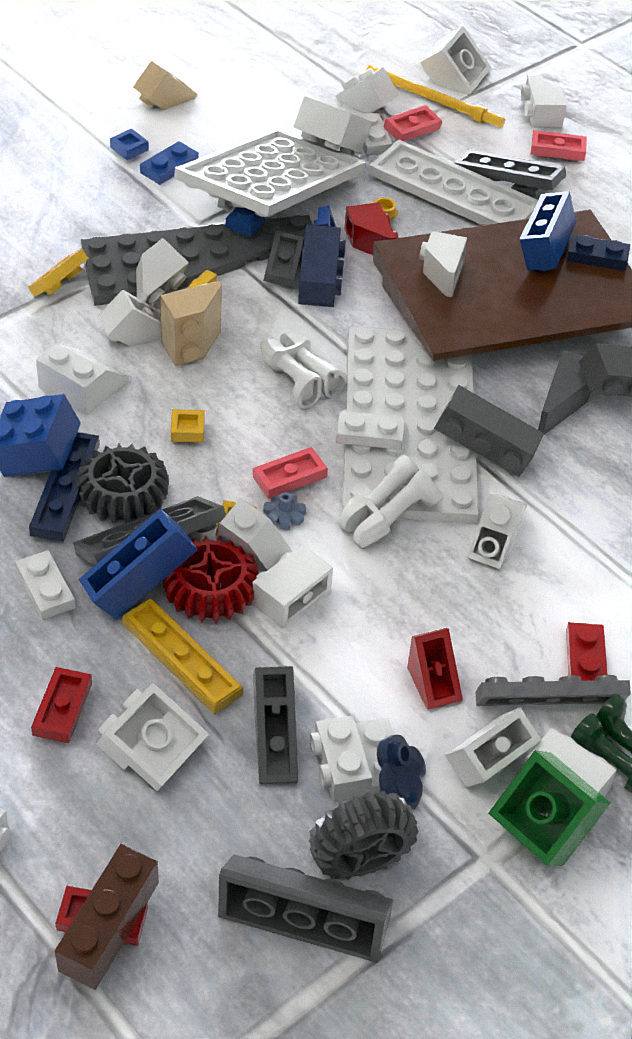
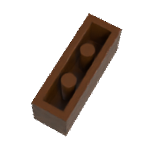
[54,844,159,990]

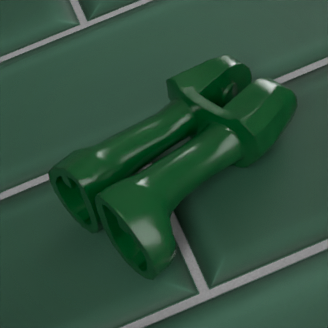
[571,694,632,793]

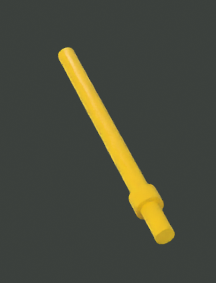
[366,65,506,128]

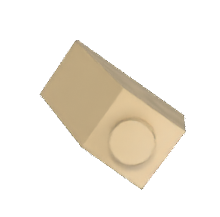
[133,61,198,110]

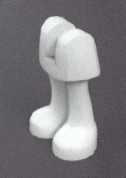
[260,331,348,409]
[338,455,443,548]

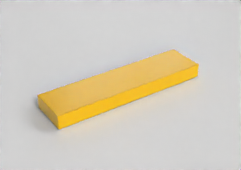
[122,598,243,714]

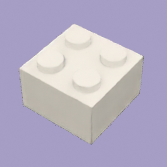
[293,96,372,155]

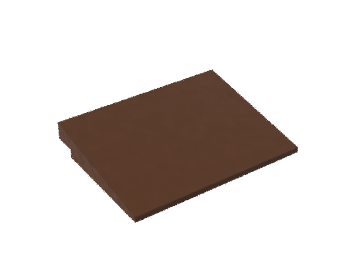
[373,209,632,361]

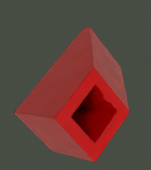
[344,202,399,255]

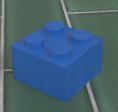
[0,394,81,477]

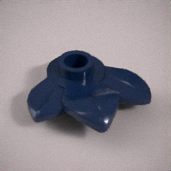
[377,735,426,809]

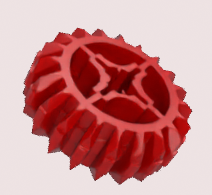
[163,536,259,624]

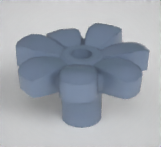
[263,492,306,530]

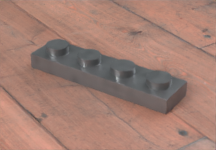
[475,675,631,706]

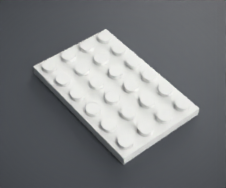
[174,128,366,217]

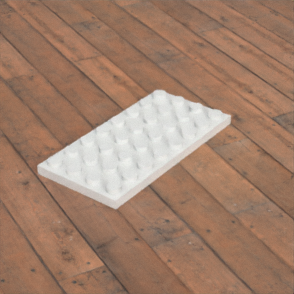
[342,326,479,524]

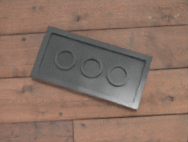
[73,496,226,566]

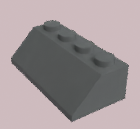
[218,854,393,963]

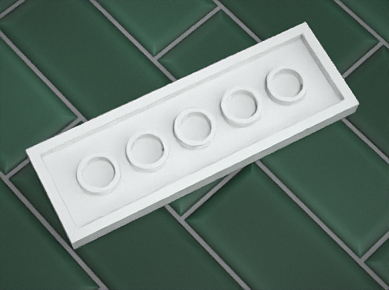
[369,140,538,225]

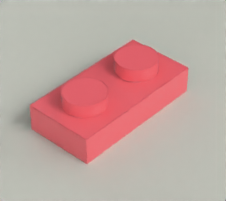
[383,105,442,141]
[530,130,587,161]
[253,447,328,499]

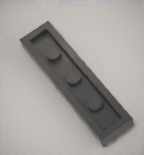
[454,149,566,190]

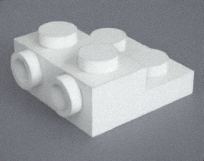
[96,683,209,791]
[310,715,394,802]

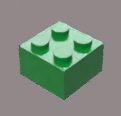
[488,750,611,866]

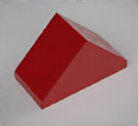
[407,628,463,709]

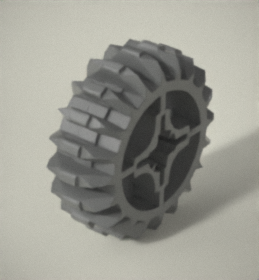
[77,443,169,524]
[309,791,419,880]

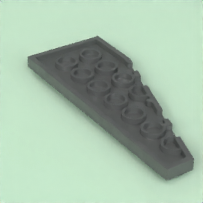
[81,215,313,306]

